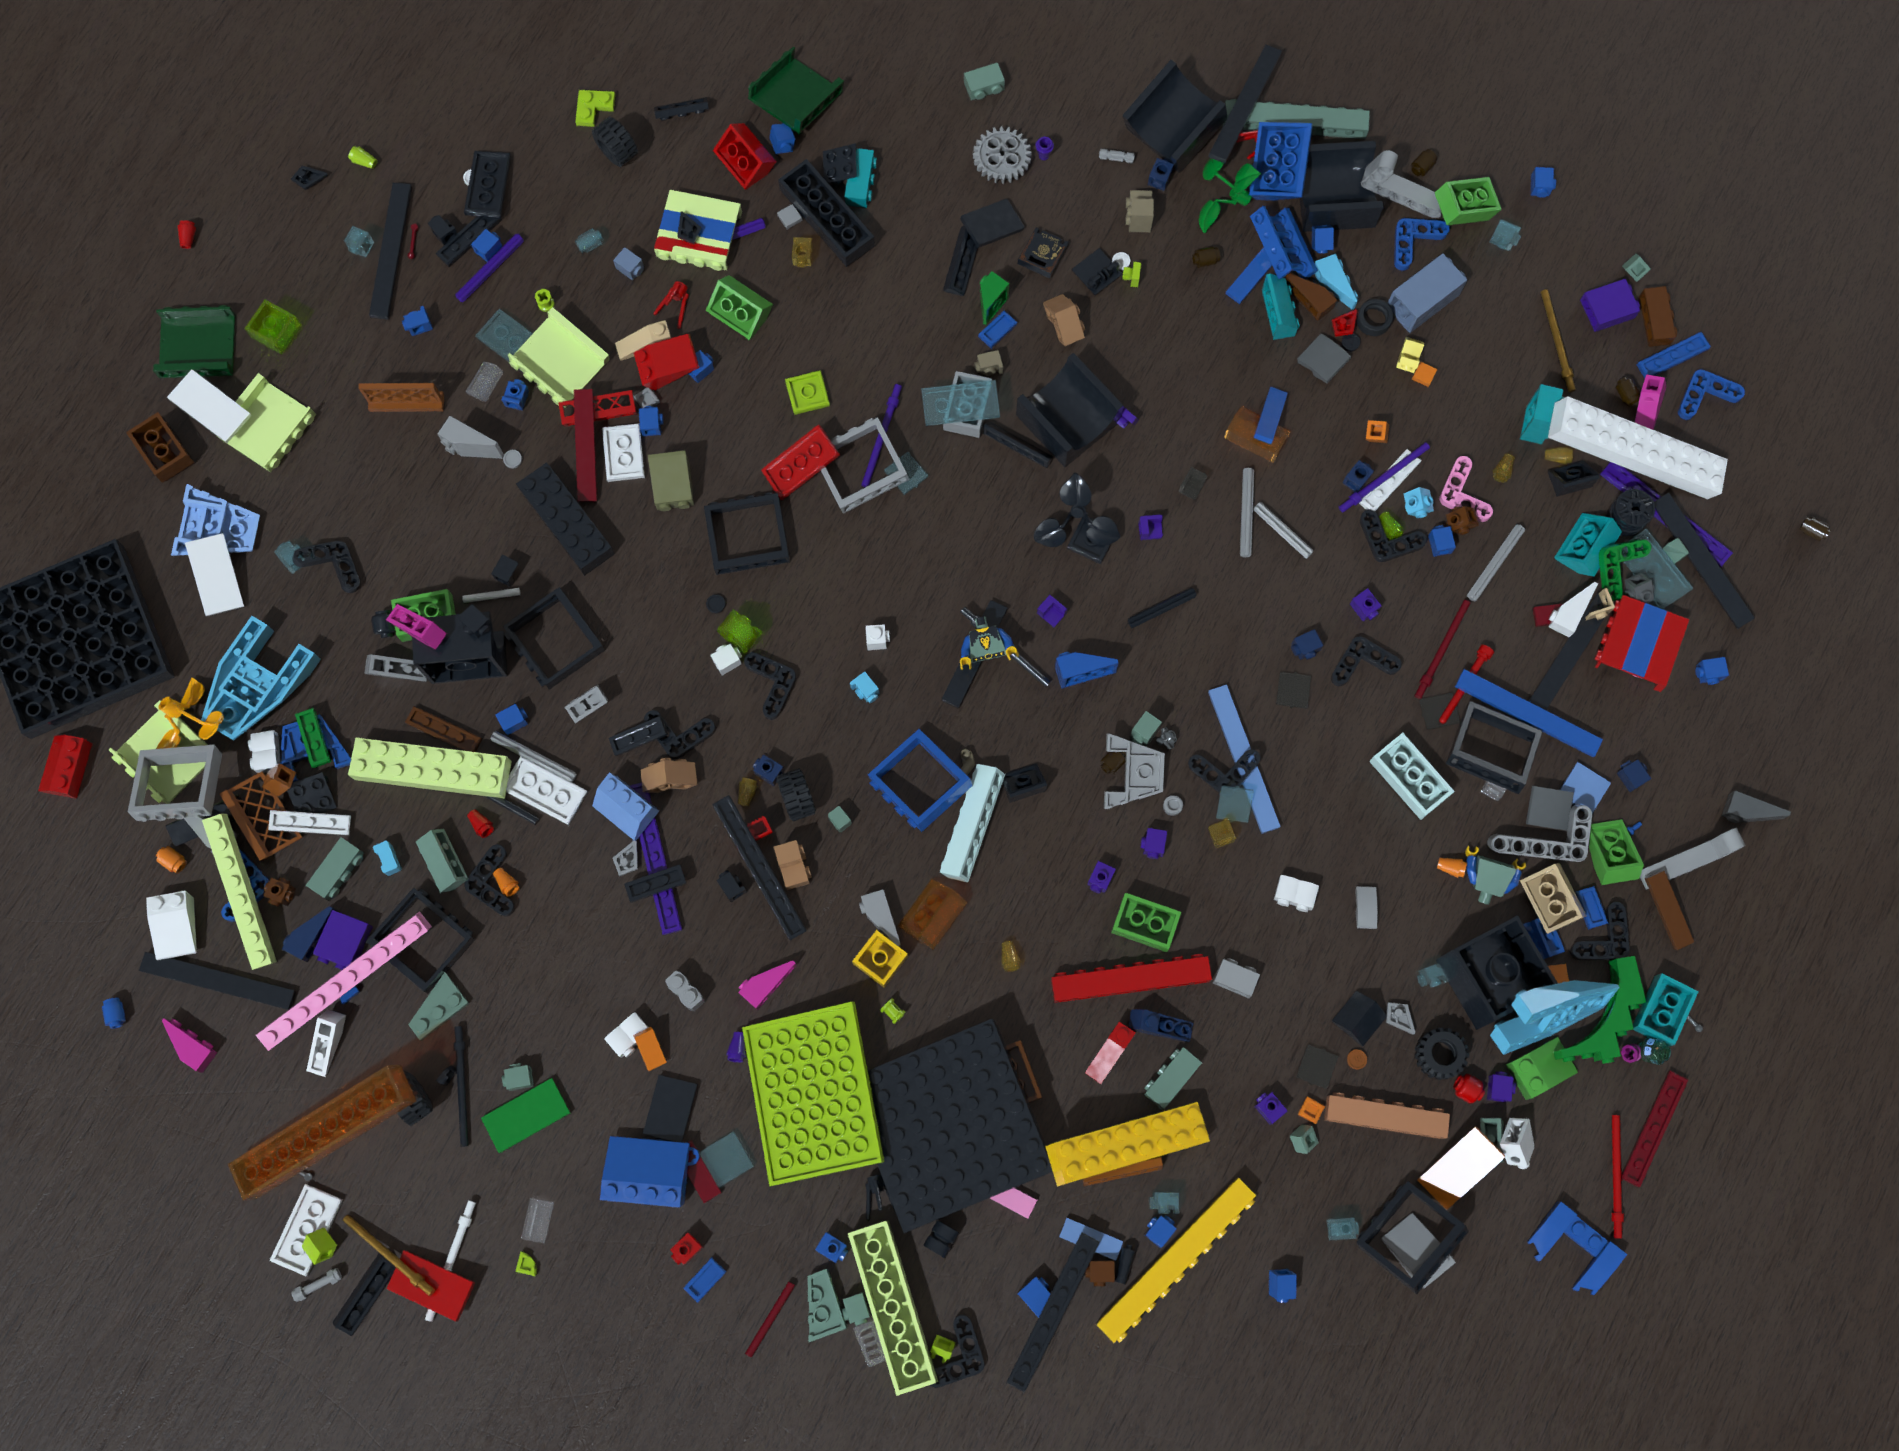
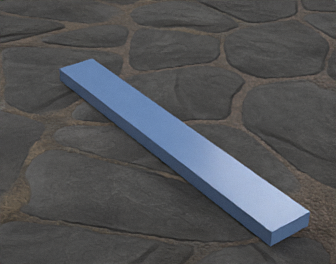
[1208,685,1280,834]

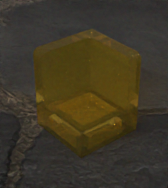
[1208,817,1236,849]

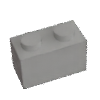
[1213,958,1260,998]

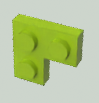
[576,90,615,127]

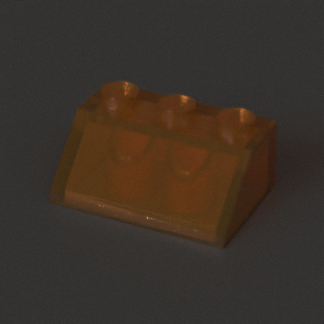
[1224,406,1291,463]
[898,879,967,950]

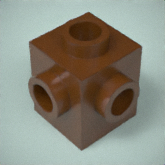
[1446,506,1479,535]
[263,877,296,907]

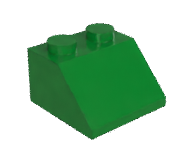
[980,271,1009,325]

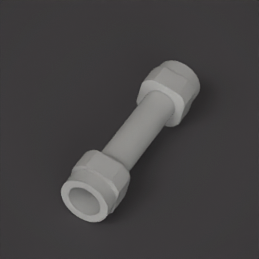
[291,1268,342,1302]

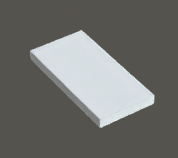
[167,369,252,443]
[185,533,245,616]
[506,756,588,825]
[270,1184,343,1276]

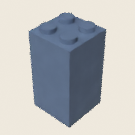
[1388,254,1467,333]

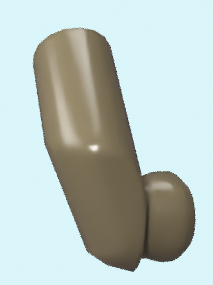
[960,749,975,775]

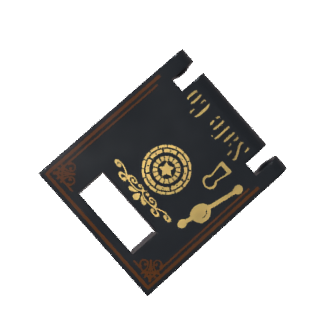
[1017,227,1069,278]

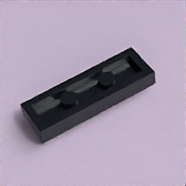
[654,97,709,120]
[609,716,668,756]
[624,864,687,903]

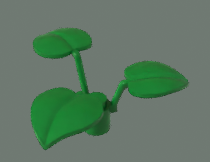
[1199,158,1261,234]

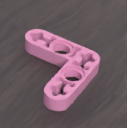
[1439,456,1493,522]

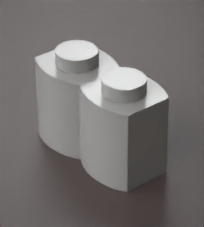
[665,971,705,1012]

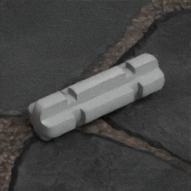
[1099,149,1135,163]

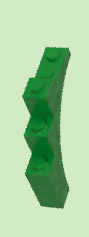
[1554,956,1646,1064]

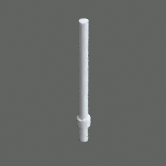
[425,1200,476,1322]

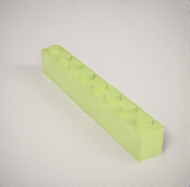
[202,814,277,970]

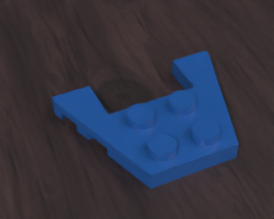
[280,715,351,783]

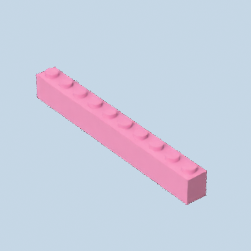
[256,911,432,1051]

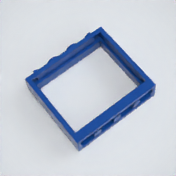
[868,729,973,832]

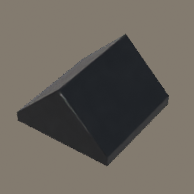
[1548,460,1599,497]
[1002,763,1047,803]
[1332,991,1387,1047]

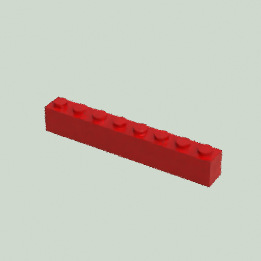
[1051,954,1212,1003]

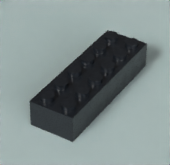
[778,159,875,267]
[516,462,615,576]

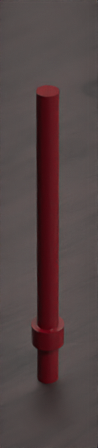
[1414,600,1471,699]

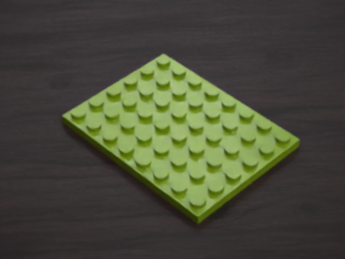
[742,1002,884,1186]

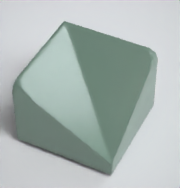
[1622,254,1651,282]
[1661,538,1689,565]
[828,806,852,832]
[1289,1125,1319,1154]

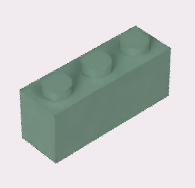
[416,829,468,892]
[306,837,364,901]
[1144,1047,1202,1110]

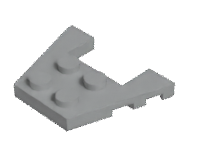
[1104,733,1165,809]

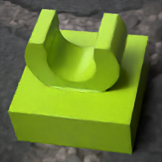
[1122,262,1141,287]
[930,1335,956,1363]

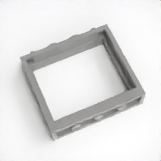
[821,417,909,514]
[128,745,222,822]

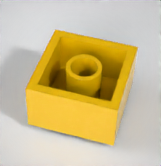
[852,930,908,988]

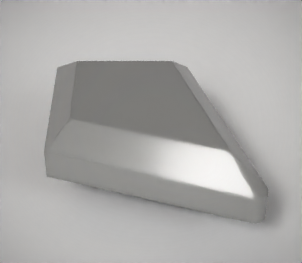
[613,841,638,876]
[1386,1003,1415,1035]

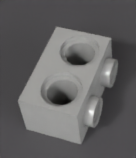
[565,684,608,723]

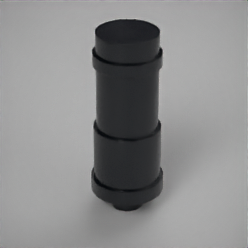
[1115,1245,1136,1285]

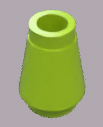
[348,146,377,169]

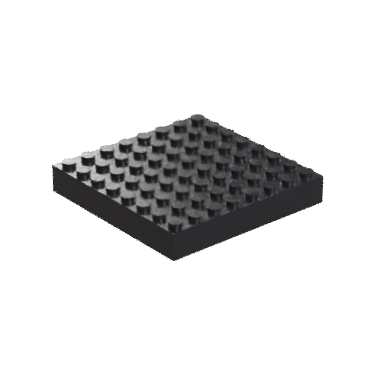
[0,539,175,739]
[868,1019,1053,1233]

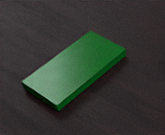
[481,1078,571,1153]

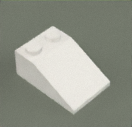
[146,891,197,960]

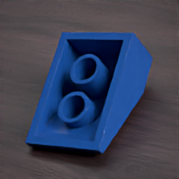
[1055,652,1118,689]

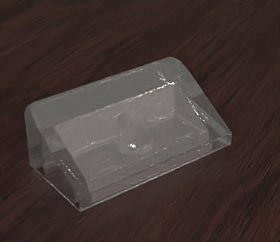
[466,362,503,402]
[521,1198,554,1243]

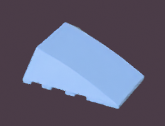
[171,484,260,556]

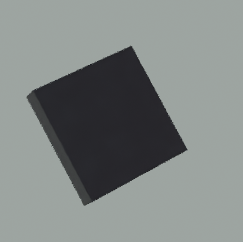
[1067,516,1111,564]

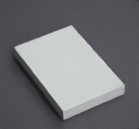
[602,423,645,482]

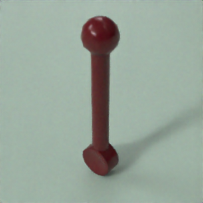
[408,224,419,259]

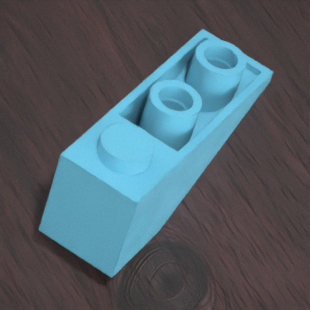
[1314,254,1358,309]

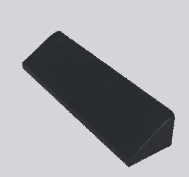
[943,225,977,296]
[983,422,1054,468]
[166,794,248,847]
[333,1253,396,1336]

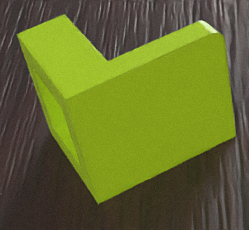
[302,1228,337,1265]

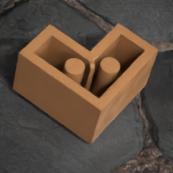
[1043,294,1085,346]
[641,758,697,793]
[774,840,812,890]

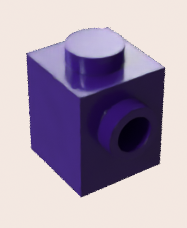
[1350,588,1382,622]
[1140,828,1167,859]
[1087,861,1116,894]
[1487,1072,1516,1103]
[1254,1092,1288,1125]

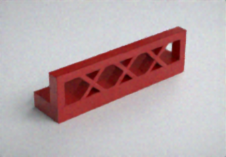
[558,390,637,427]

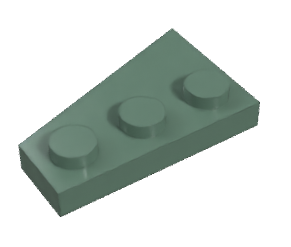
[408,972,469,1041]
[808,1269,848,1342]

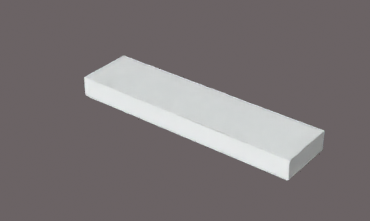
[1359,449,1421,512]
[268,810,351,835]

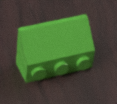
[706,275,773,340]

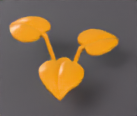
[156,677,224,749]

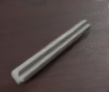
[1240,468,1254,557]
[1467,525,1525,601]
[490,731,577,782]

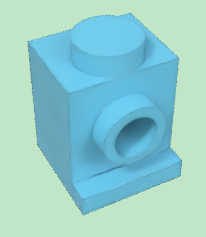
[850,671,879,703]

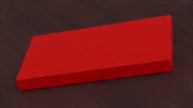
[761,425,840,500]
[386,1250,475,1322]

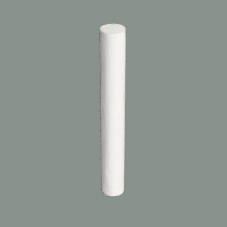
[463,588,521,603]

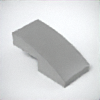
[1355,886,1377,929]

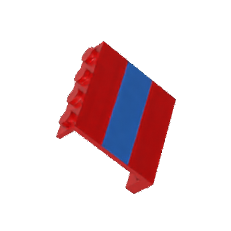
[1594,595,1689,692]

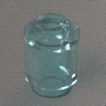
[574,228,603,253]

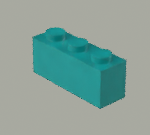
[845,148,877,208]

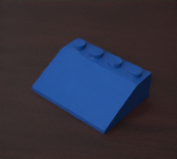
[1249,122,1313,201]
[600,1136,690,1207]

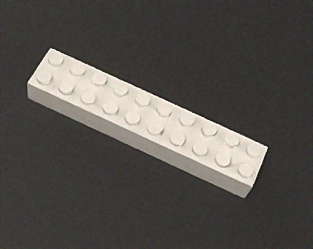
[1548,396,1728,499]

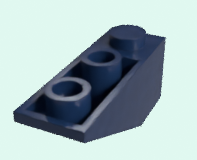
[1128,1009,1193,1042]

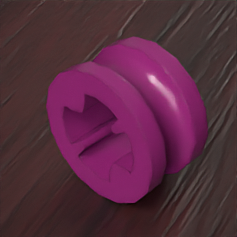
[1621,1043,1642,1063]

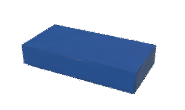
[978,311,1017,349]
[1575,886,1608,930]
[683,1258,726,1302]

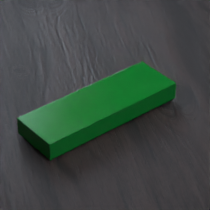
[295,708,332,768]

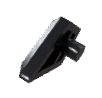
[291,166,328,190]
[677,211,702,245]

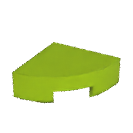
[515,1251,537,1276]

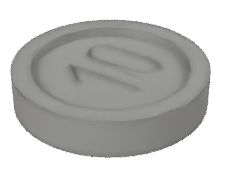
[503,450,522,469]

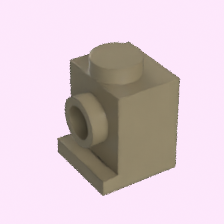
[974,350,1003,376]

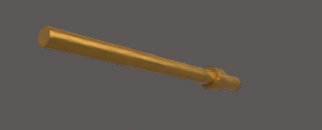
[1541,289,1576,393]
[343,1215,435,1296]

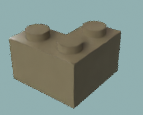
[1125,190,1154,232]

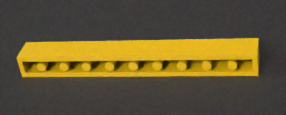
[1096,1178,1256,1343]

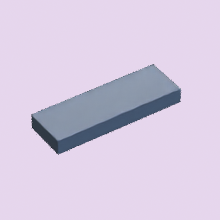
[1059,1218,1123,1261]

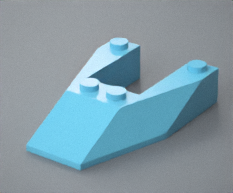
[201,616,321,740]
[1490,980,1620,1055]

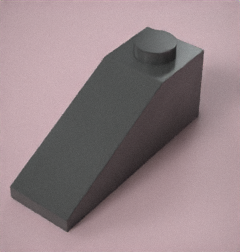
[1722,791,1791,823]

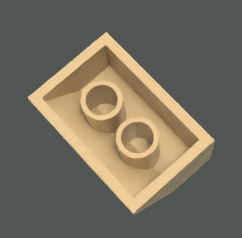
[1520,863,1587,934]

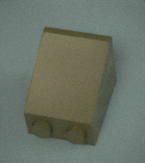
[648,450,694,511]

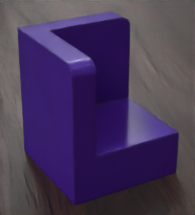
[1138,515,1163,540]
[1037,595,1067,627]

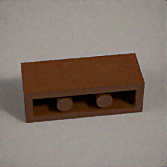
[1639,286,1677,347]

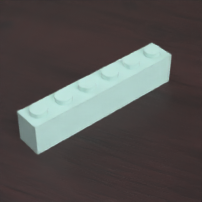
[940,764,1005,882]

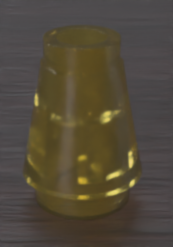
[1545,446,1573,465]
[1493,454,1515,483]
[738,777,758,807]
[1001,941,1021,972]

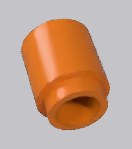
[156,846,187,874]

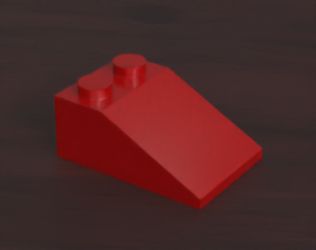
[634,334,699,391]

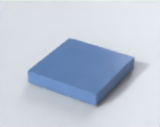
[1560,762,1611,813]

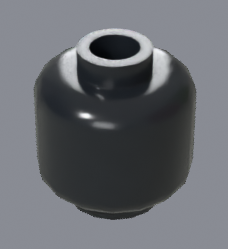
[371,610,396,638]

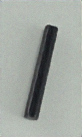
[1127,588,1197,628]

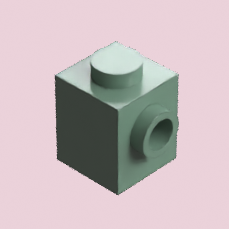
[502,1063,534,1091]
[842,1293,870,1326]

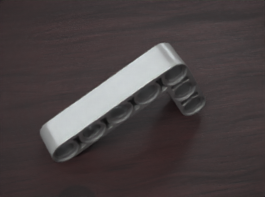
[1361,150,1442,218]
[1487,804,1592,862]
[1640,828,1746,890]

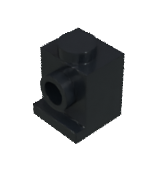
[428,215,458,246]
[717,870,747,902]

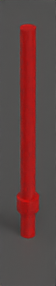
[1611,1115,1624,1239]

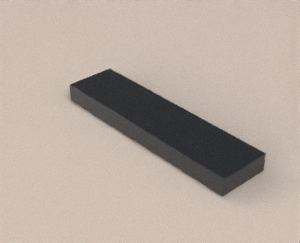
[436,216,502,267]

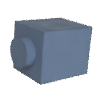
[613,247,644,280]

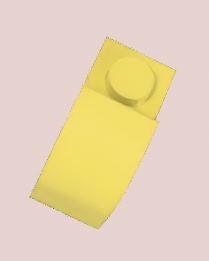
[1396,337,1424,373]

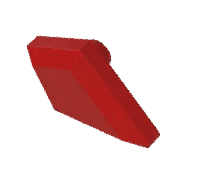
[1332,309,1357,337]

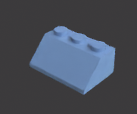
[592,772,659,841]

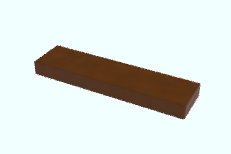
[405,706,482,752]
[1645,870,1694,950]

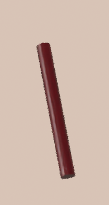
[745,1281,795,1358]

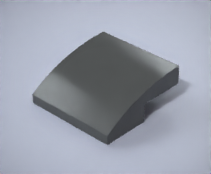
[1297,334,1351,384]
[1526,786,1574,831]

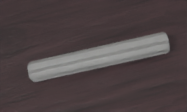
[1254,502,1313,558]

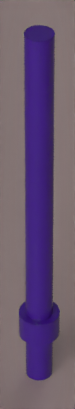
[861,384,902,488]
[1339,443,1430,513]

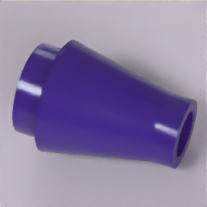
[1036,136,1054,160]
[726,1032,746,1063]

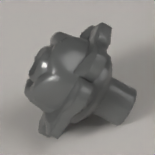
[1156,727,1177,749]

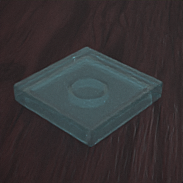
[699,1132,754,1188]

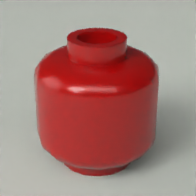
[1453,1074,1485,1104]

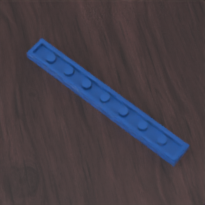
[1455,669,1603,757]

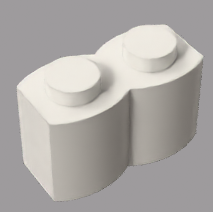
[248,730,281,773]
[1274,875,1319,912]
[605,1012,649,1058]

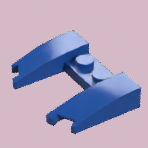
[1527,1201,1627,1295]

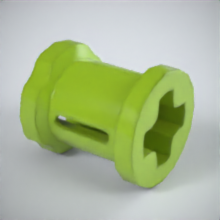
[535,289,554,312]
[880,998,906,1024]

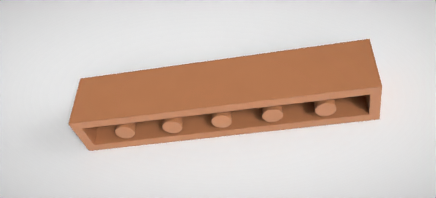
[1324,1092,1450,1139]

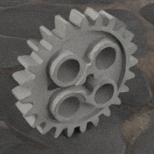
[973,127,1031,184]

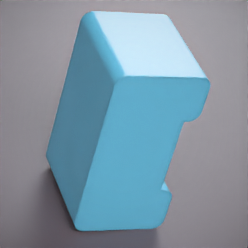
[373,841,402,876]

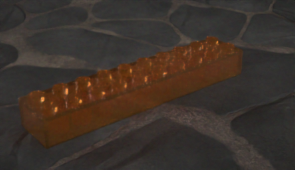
[228,1065,416,1201]

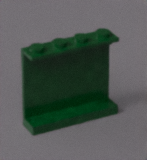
[748,47,844,134]
[153,305,236,378]

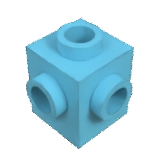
[1404,487,1434,518]

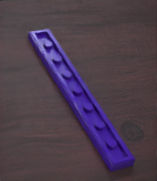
[1600,462,1733,567]
[630,783,682,935]

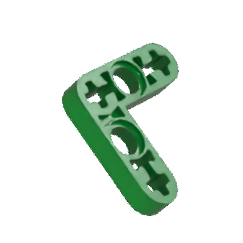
[1599,539,1651,601]

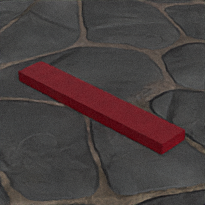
[574,389,597,502]
[1621,1070,1688,1188]

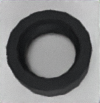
[1356,299,1393,337]

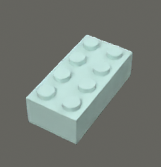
[1369,733,1455,820]

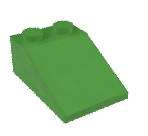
[1589,819,1644,885]
[1506,1037,1578,1100]

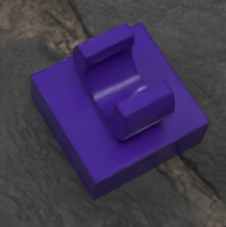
[1117,407,1139,428]

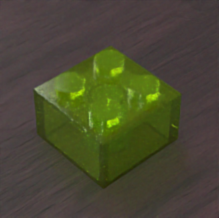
[244,299,301,355]

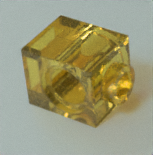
[792,237,813,267]

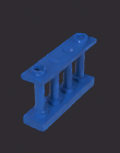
[1250,206,1318,280]

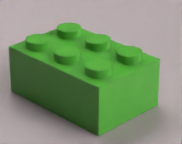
[1435,177,1502,225]
[391,589,455,642]
[1111,893,1181,952]

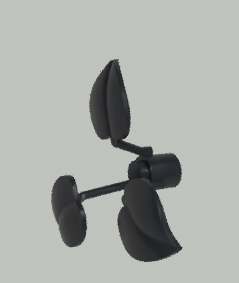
[1034,472,1121,547]

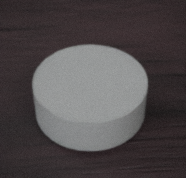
[1163,796,1183,816]

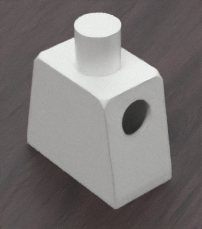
[1500,1118,1534,1169]

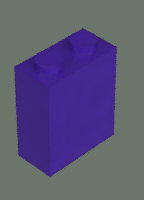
[1580,279,1640,332]
[313,910,373,970]

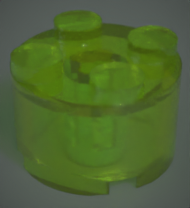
[717,609,763,654]

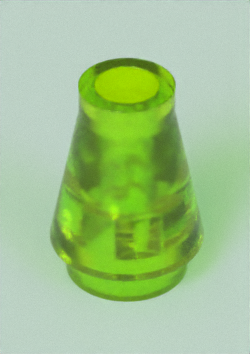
[1379,511,1403,540]

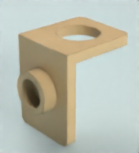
[1585,588,1615,620]

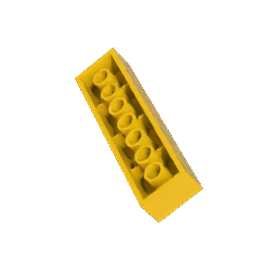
[1045,1102,1210,1187]

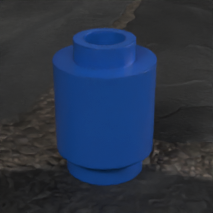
[102,998,126,1029]

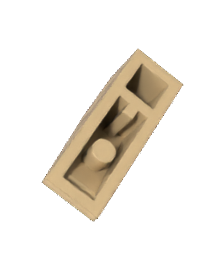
[615,320,671,361]

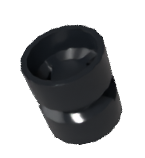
[923,1220,959,1258]

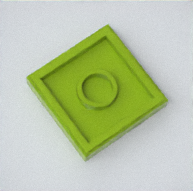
[785,370,830,415]

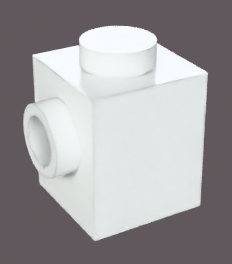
[866,624,890,650]
[711,644,742,675]

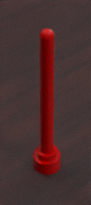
[1439,645,1494,724]

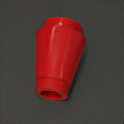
[177,220,196,249]
[467,809,494,838]

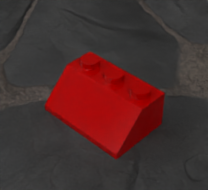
[713,123,776,189]
[38,735,92,799]

